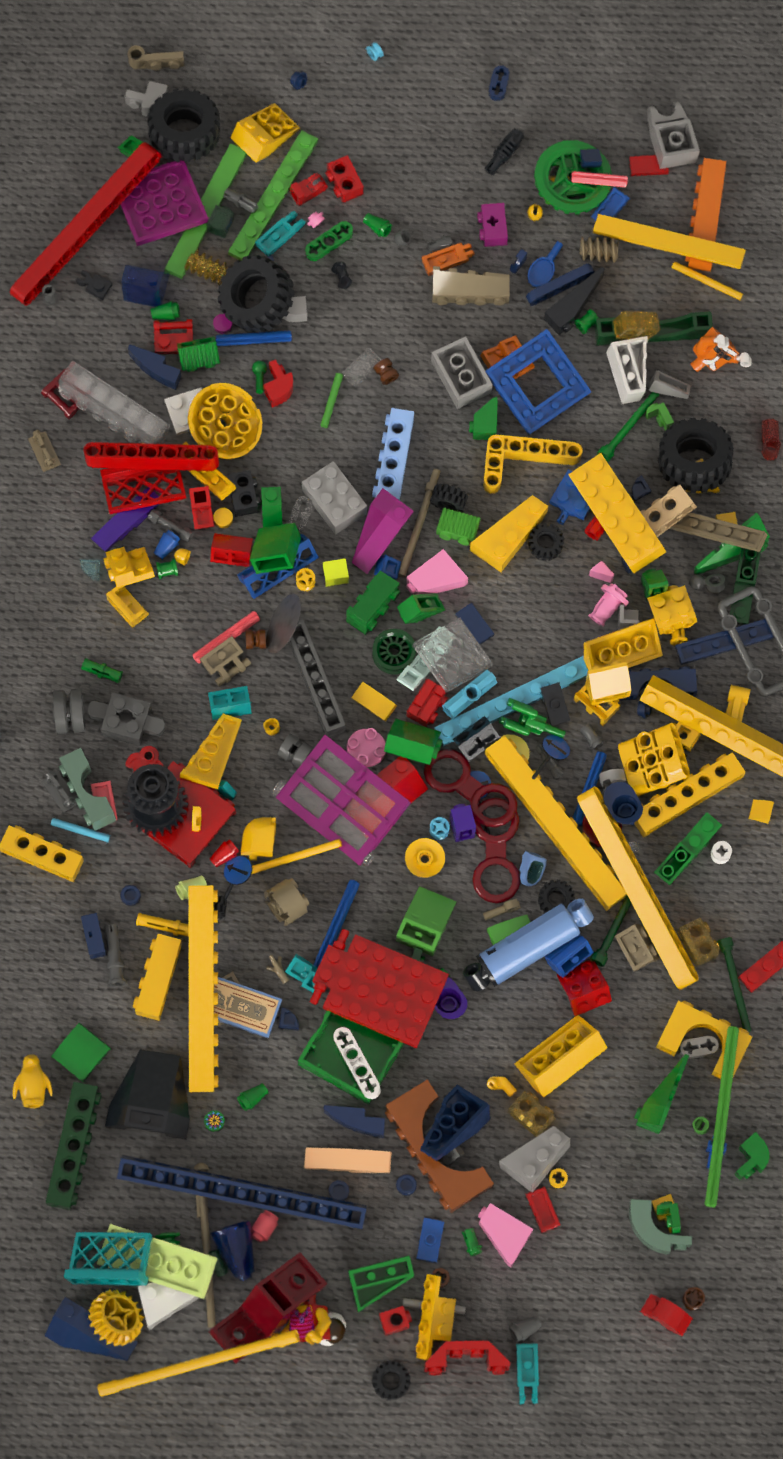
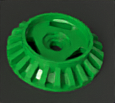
[534,140,612,215]

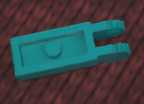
[255,211,306,256]
[516,1344,539,1404]

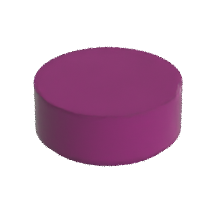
[213,314,232,334]

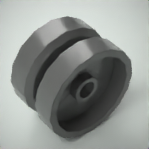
[52,689,85,734]

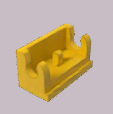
[106,586,149,628]

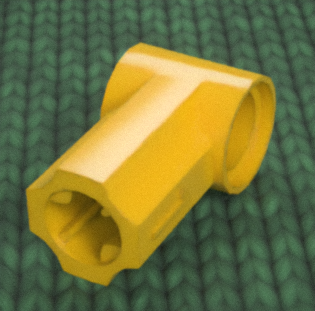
[726,685,751,722]

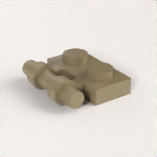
[199,636,251,687]

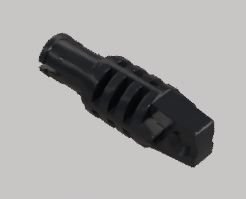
[485,128,524,175]

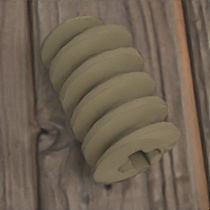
[580,236,619,263]

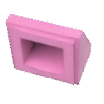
[589,561,614,583]

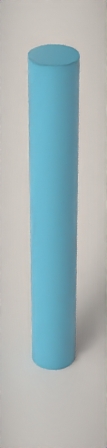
[51,818,111,842]

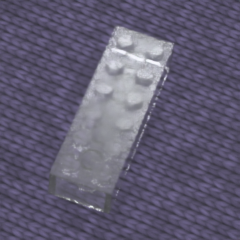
[58,361,170,444]

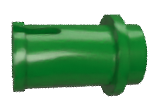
[462,1228,482,1256]

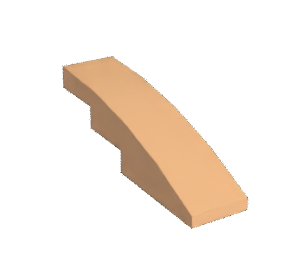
[304,1148,392,1173]

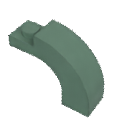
[629,1199,692,1255]

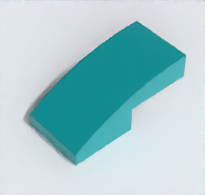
[285,954,318,993]

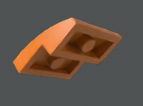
[480,335,535,379]

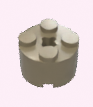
[264,878,309,926]

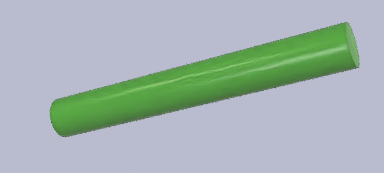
[320,373,343,428]

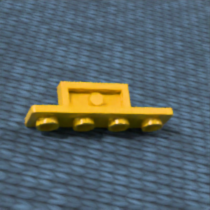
[416,1274,456,1360]

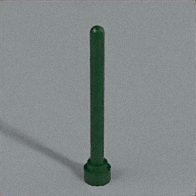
[590,895,632,967]
[716,937,751,1033]

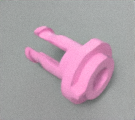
[588,583,629,627]

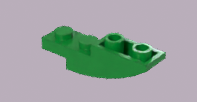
[654,812,722,886]

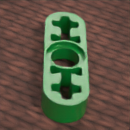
[305,221,353,261]

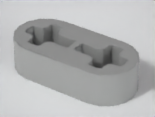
[680,1036,718,1059]

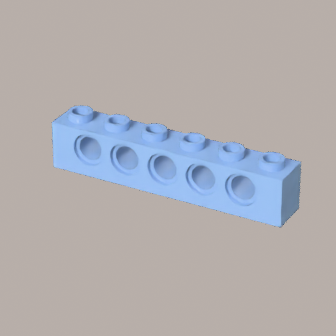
[372,408,414,500]

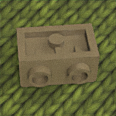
[615,924,660,972]

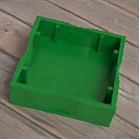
[298,1011,405,1105]

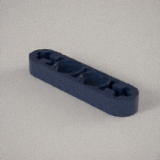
[526,264,595,306]

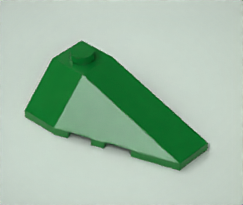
[694,513,770,574]
[634,1054,689,1134]

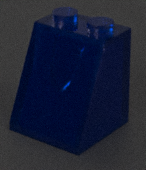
[121,265,170,307]

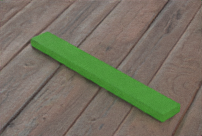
[165,143,247,279]

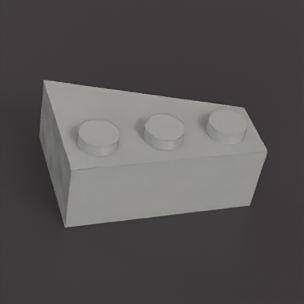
[499,1126,571,1192]

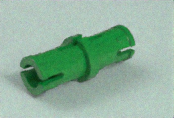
[81,658,123,683]

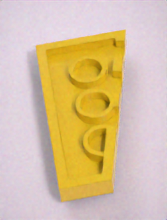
[179,714,242,789]

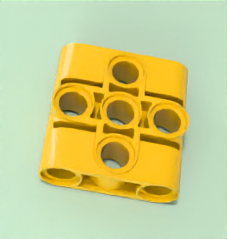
[618,723,690,797]

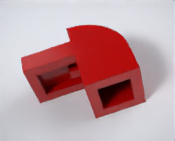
[263,359,293,408]
[189,486,214,530]
[640,1294,693,1336]

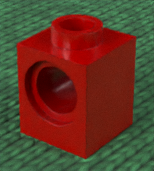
[379,1306,412,1336]

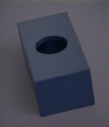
[81,913,106,959]

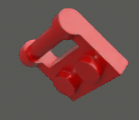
[154,319,193,355]

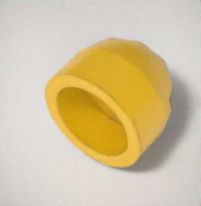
[527,204,543,221]
[174,548,191,565]
[263,718,280,736]

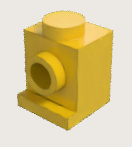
[673,721,701,752]

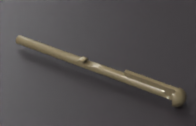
[194,1163,216,1328]

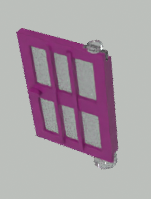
[272,735,411,866]

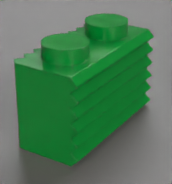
[177,336,220,372]

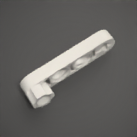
[333,1027,381,1099]

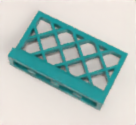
[64,1232,153,1286]

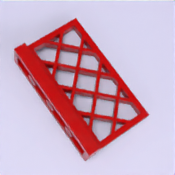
[100,468,187,514]

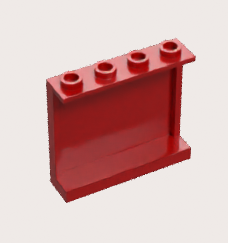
[128,761,236,868]

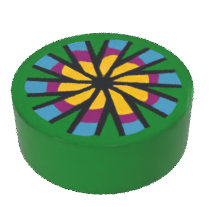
[204,1110,225,1132]

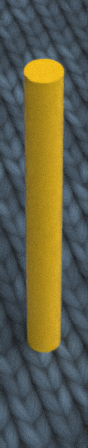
[672,261,743,300]

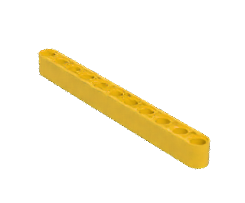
[577,786,699,990]

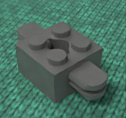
[87,692,165,746]

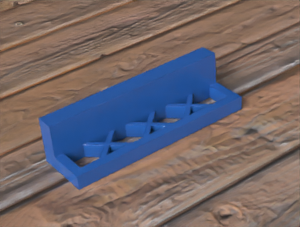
[237,534,319,599]

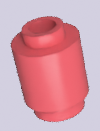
[250,1210,279,1242]

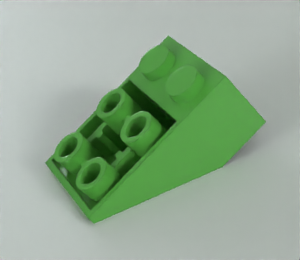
[396,886,456,956]

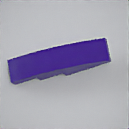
[91,487,159,552]

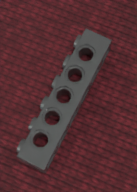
[288,619,346,738]

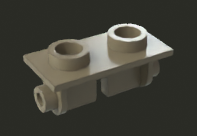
[28,430,61,472]

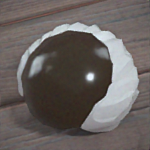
[320,1312,346,1346]

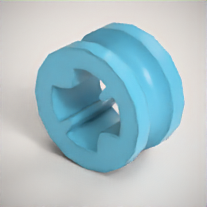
[366,42,384,61]

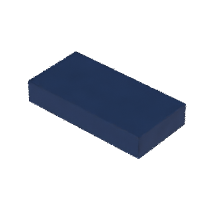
[455,603,494,646]

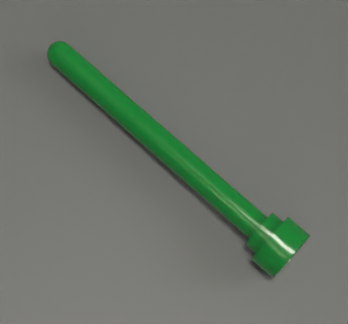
[597,392,660,462]

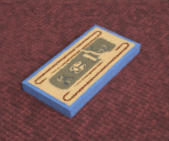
[214,977,282,1038]

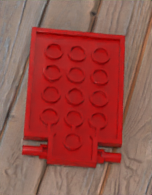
[310,929,449,1049]

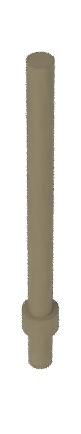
[398,469,441,578]

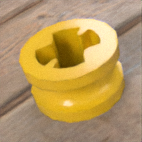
[549,1168,568,1188]

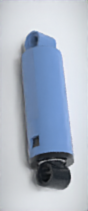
[463,898,594,991]

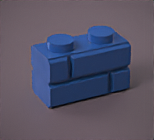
[544,934,594,978]

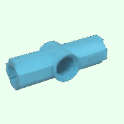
[442,670,497,719]

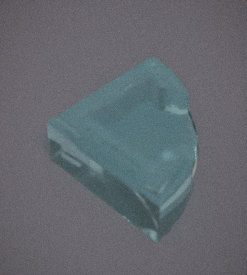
[80,560,100,581]

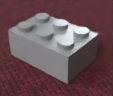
[431,336,492,409]
[301,461,367,535]

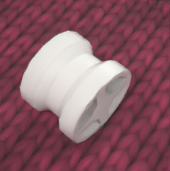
[711,841,732,864]

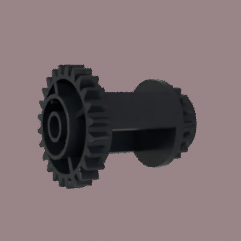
[123,764,189,837]

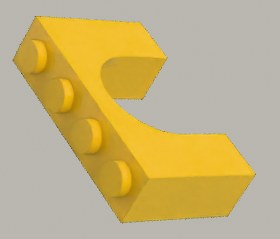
[656,1001,752,1079]

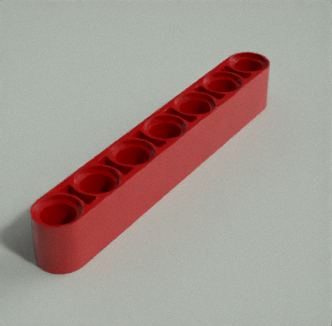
[83,442,219,471]

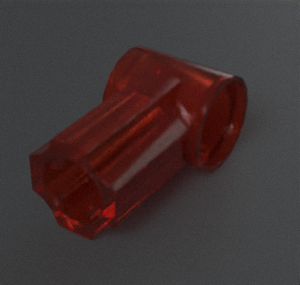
[761,419,781,461]

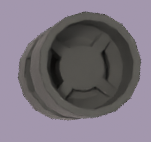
[277,734,314,768]

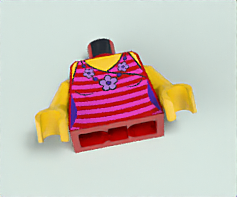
[271,1294,331,1348]

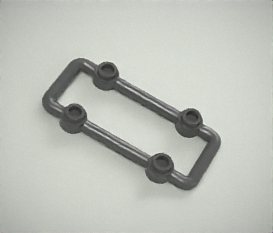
[718,586,783,696]

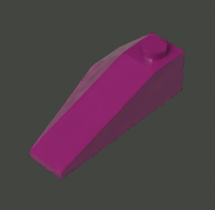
[352,488,414,574]

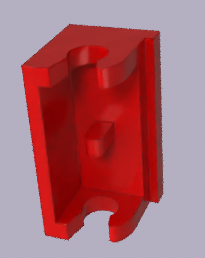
[210,533,253,567]

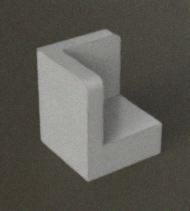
[618,605,639,630]

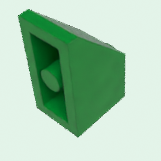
[469,397,498,440]
[261,487,282,528]
[641,569,669,601]
[397,593,445,624]

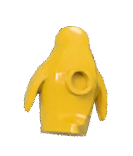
[13,1054,53,1109]

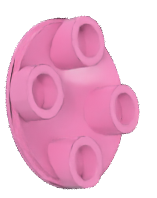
[347,728,386,767]

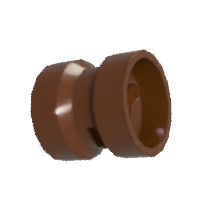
[373,358,399,385]
[245,629,266,649]
[682,1287,705,1311]

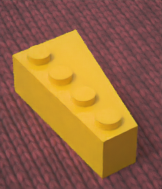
[470,495,548,572]

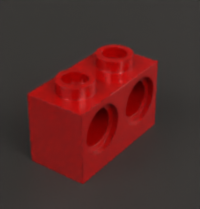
[325,155,364,203]

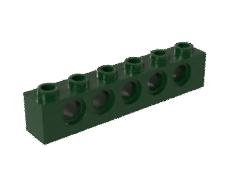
[45,1082,102,1210]

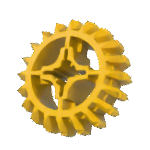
[88,1289,144,1347]

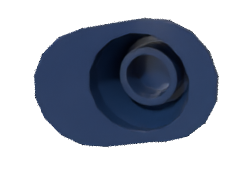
[603,782,643,825]

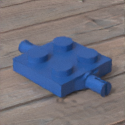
[550,469,591,525]

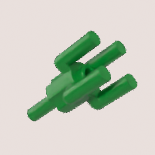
[499,698,566,738]

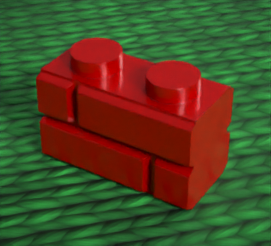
[406,679,448,727]

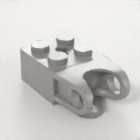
[647,102,700,169]

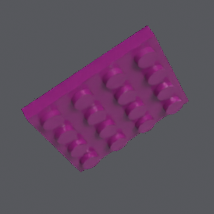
[120,160,209,246]

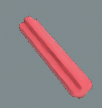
[571,171,628,187]

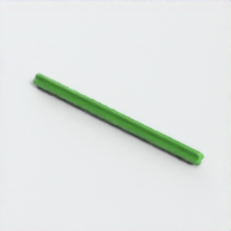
[705,1026,739,1208]

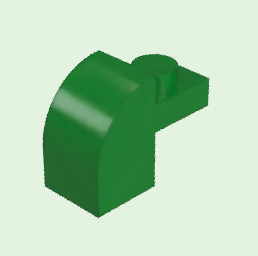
[734,1132,769,1180]

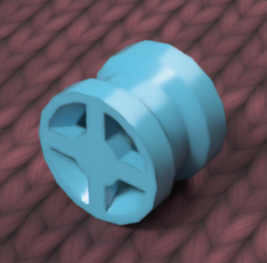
[429,817,450,840]

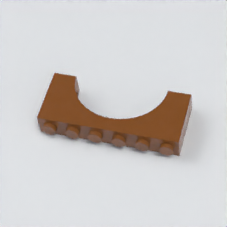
[384,1079,494,1213]

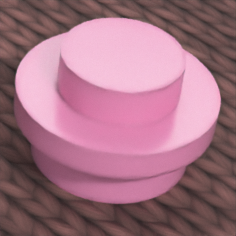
[307,211,325,229]

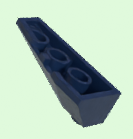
[45,1297,138,1361]

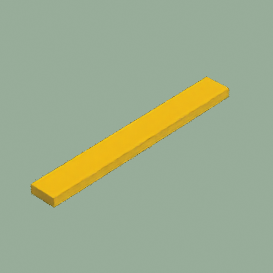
[593,214,746,269]

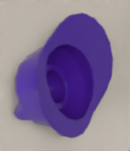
[435,977,467,1019]

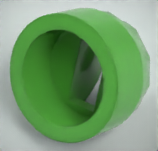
[693,1117,710,1134]

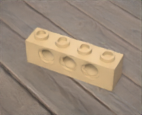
[640,485,697,537]

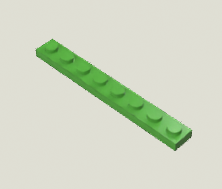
[228,130,318,261]

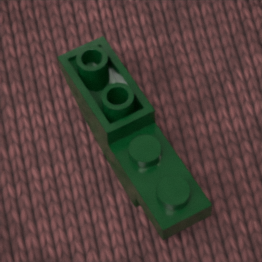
[729,548,762,625]

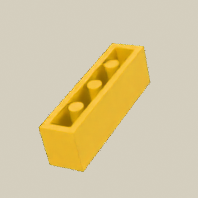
[133,934,182,1021]

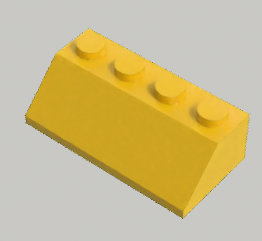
[514,1015,607,1097]

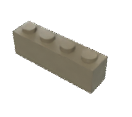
[432,266,510,306]

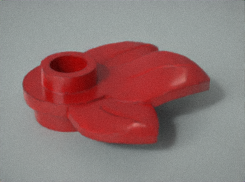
[125,746,164,772]

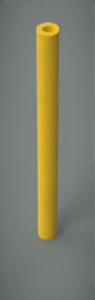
[252,839,342,874]

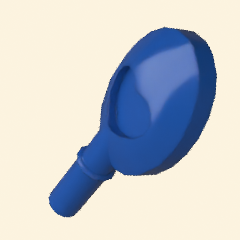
[527,241,563,288]

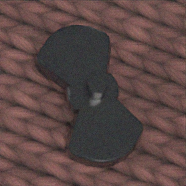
[331,262,352,289]

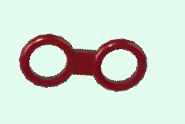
[424,749,518,827]
[472,798,520,904]

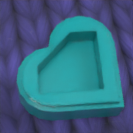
[214,780,237,800]

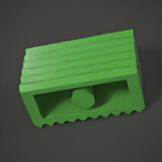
[436,508,481,546]

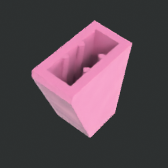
[406,549,468,594]
[478,1203,533,1267]

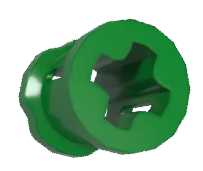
[574,309,598,334]
[156,559,178,579]

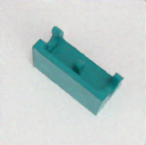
[208,686,252,720]

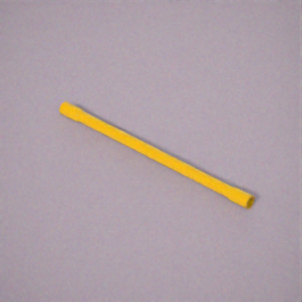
[98,1329,300,1397]

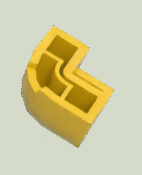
[241,817,276,861]

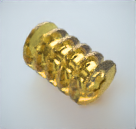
[185,249,227,285]

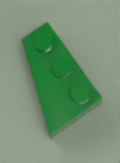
[346,570,400,635]
[347,1255,414,1312]

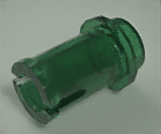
[206,1249,228,1277]

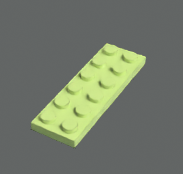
[97,1224,217,1299]

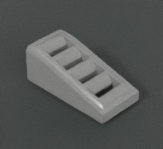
[648,370,691,399]

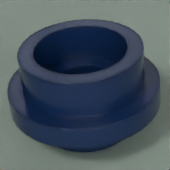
[290,71,307,90]
[637,701,652,719]

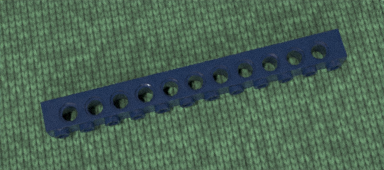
[117,1155,367,1229]

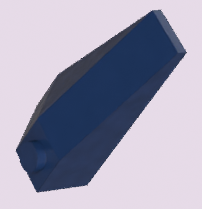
[420,1085,491,1161]

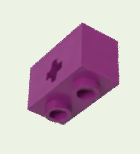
[477,203,508,247]

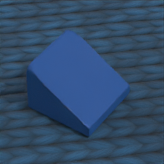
[374,555,401,580]

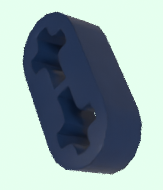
[489,65,509,101]

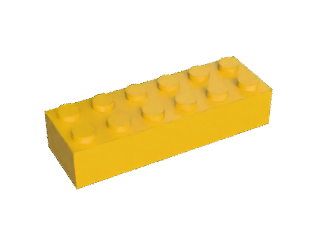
[568,453,666,574]

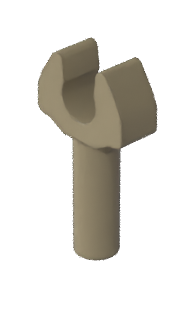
[483,899,521,920]

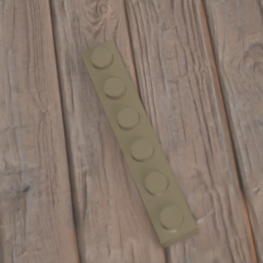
[668,507,768,552]

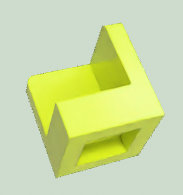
[323,558,349,587]

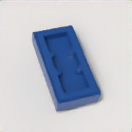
[591,187,630,221]
[416,1218,444,1263]

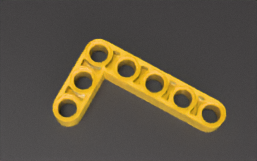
[483,435,582,494]

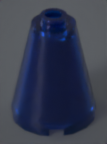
[210,1220,255,1281]

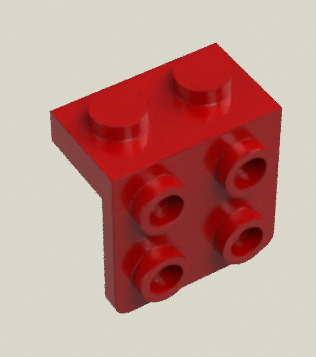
[557,960,612,1016]

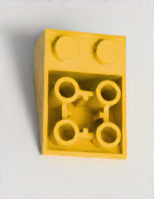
[230,103,300,163]

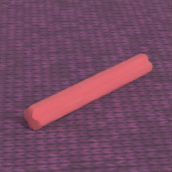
[193,611,260,664]

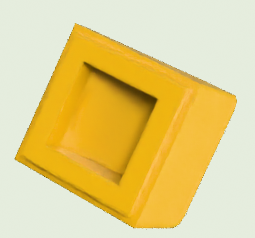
[749,799,774,824]

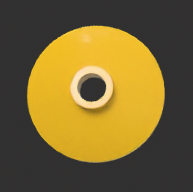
[405,838,445,878]

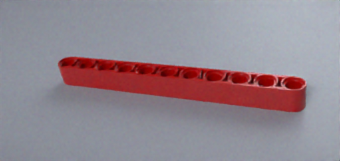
[10,142,161,305]

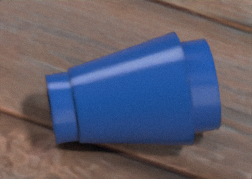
[154,530,180,560]

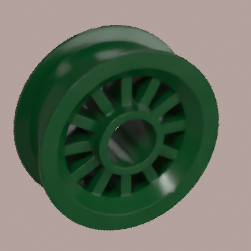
[372,629,416,675]

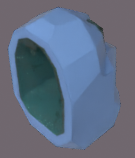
[519,850,547,886]

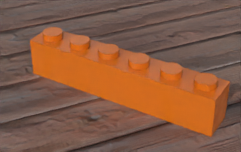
[685,158,726,272]

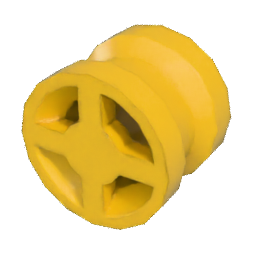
[296,568,315,591]

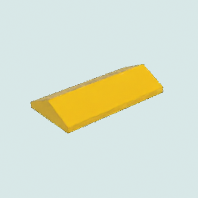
[584,618,663,671]

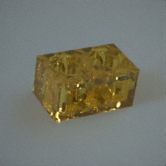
[613,311,660,339]
[677,917,720,967]
[507,1091,555,1137]

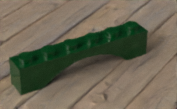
[595,311,713,346]

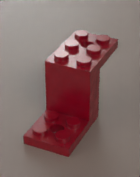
[209,1252,328,1364]

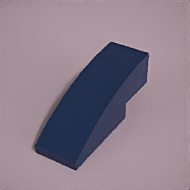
[128,344,181,390]
[324,1105,385,1138]

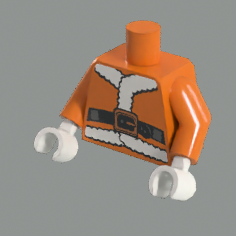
[691,327,752,372]

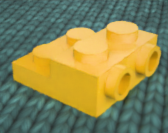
[103,547,155,588]
[647,585,697,635]

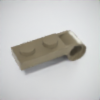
[128,45,184,71]

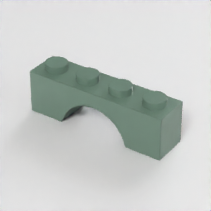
[58,748,116,831]

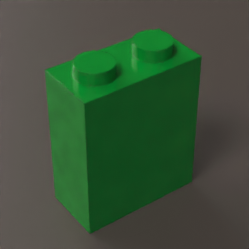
[250,523,301,574]
[384,718,443,765]

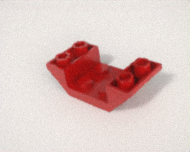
[424,1341,510,1376]

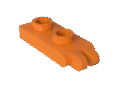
[421,243,475,276]

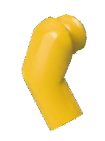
[487,1076,517,1097]

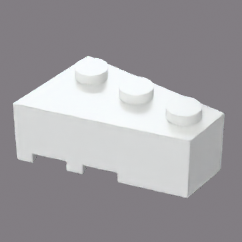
[606,336,648,404]
[138,1282,200,1330]

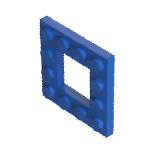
[485,329,592,435]

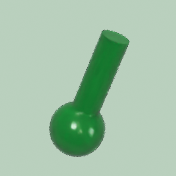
[252,361,267,394]

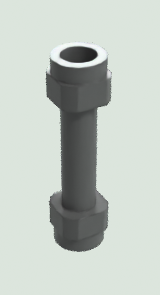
[148,509,194,542]

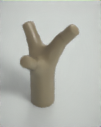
[266,955,290,984]

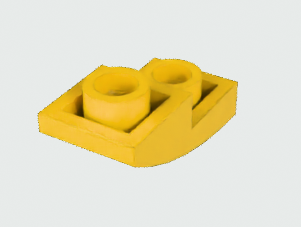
[351,682,397,722]

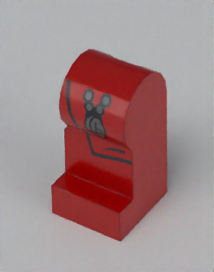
[290,173,328,206]

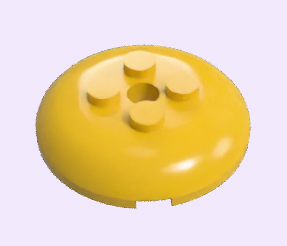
[188,383,262,459]

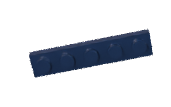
[675,619,774,665]

